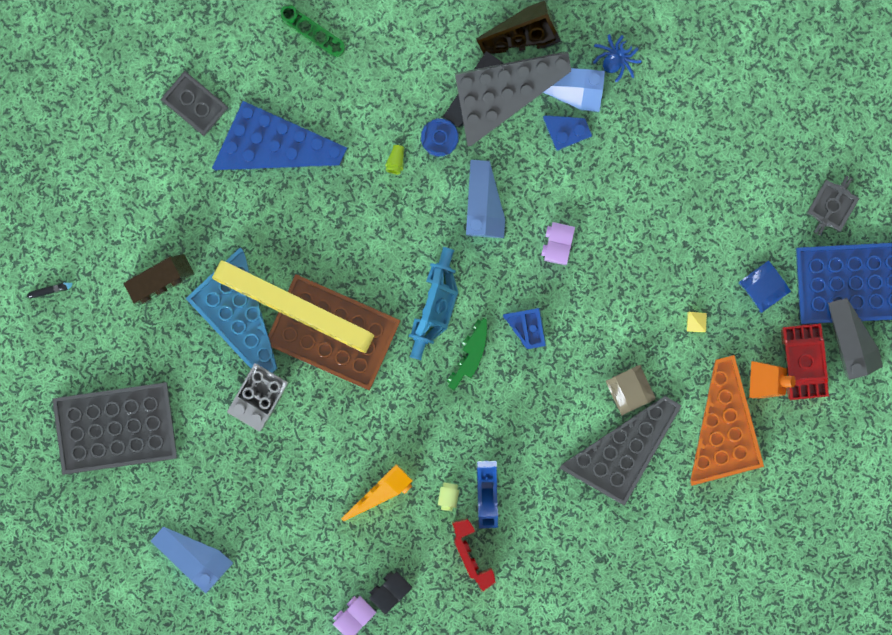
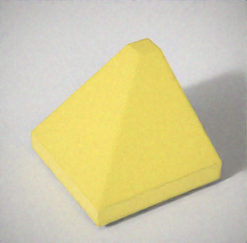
[687,312,707,332]

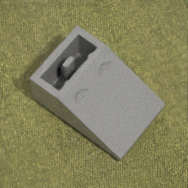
[227,363,288,432]

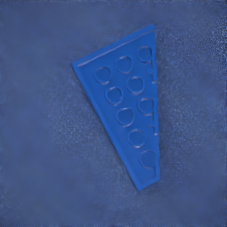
[212,101,347,171]

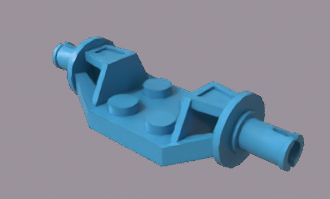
[408,247,458,360]

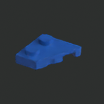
[543,115,592,151]
[503,308,546,349]

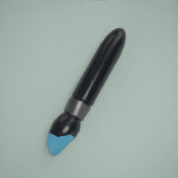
[27,282,73,298]

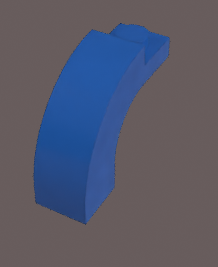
[477,461,498,528]

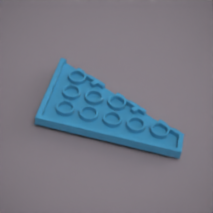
[186,248,278,374]

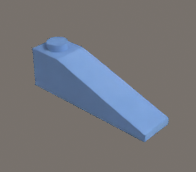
[543,68,605,112]

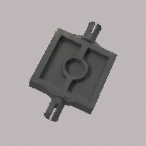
[807,176,860,236]

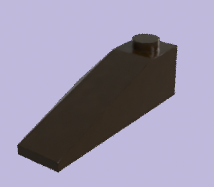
[476,0,561,54]

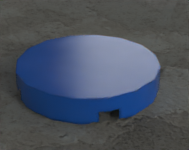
[421,119,458,156]

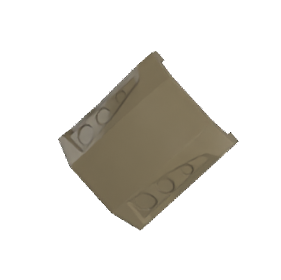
[605,365,656,416]

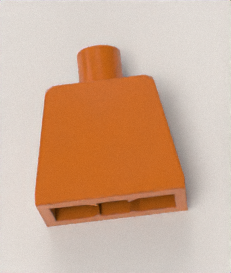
[749,361,796,399]

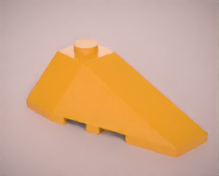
[341,464,413,521]

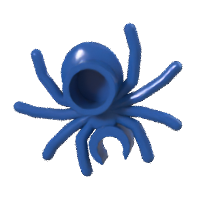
[593,34,642,82]

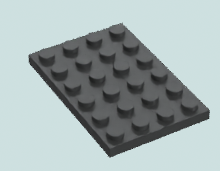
[52,382,178,475]

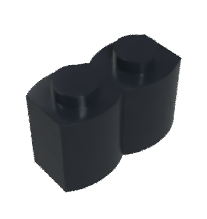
[369,571,413,615]

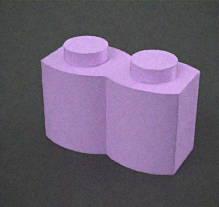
[541,222,575,266]
[333,596,376,635]

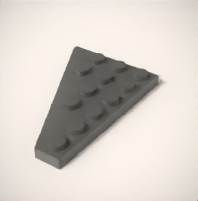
[455,51,571,146]
[559,396,682,506]

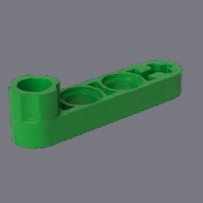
[280,5,345,57]

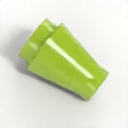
[385,145,404,175]

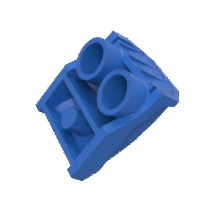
[738,260,791,313]

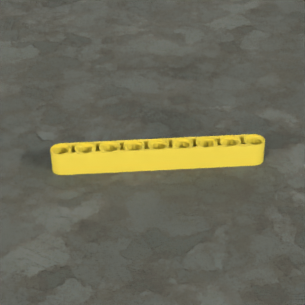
[212,260,374,353]

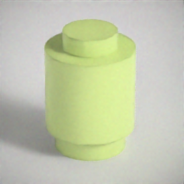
[438,483,459,511]

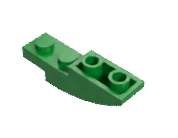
[447,318,487,390]

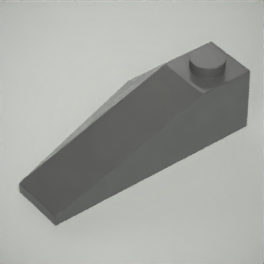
[828,298,883,380]

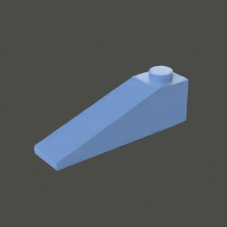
[466,160,505,238]
[151,527,233,593]

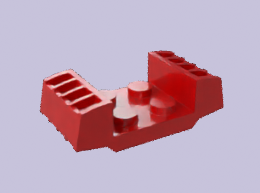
[781,324,829,400]
[452,518,496,592]

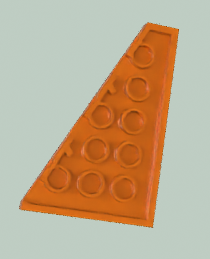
[690,355,764,486]

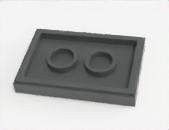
[160,71,229,137]

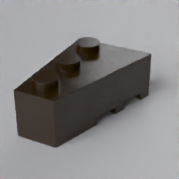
[123,254,194,304]

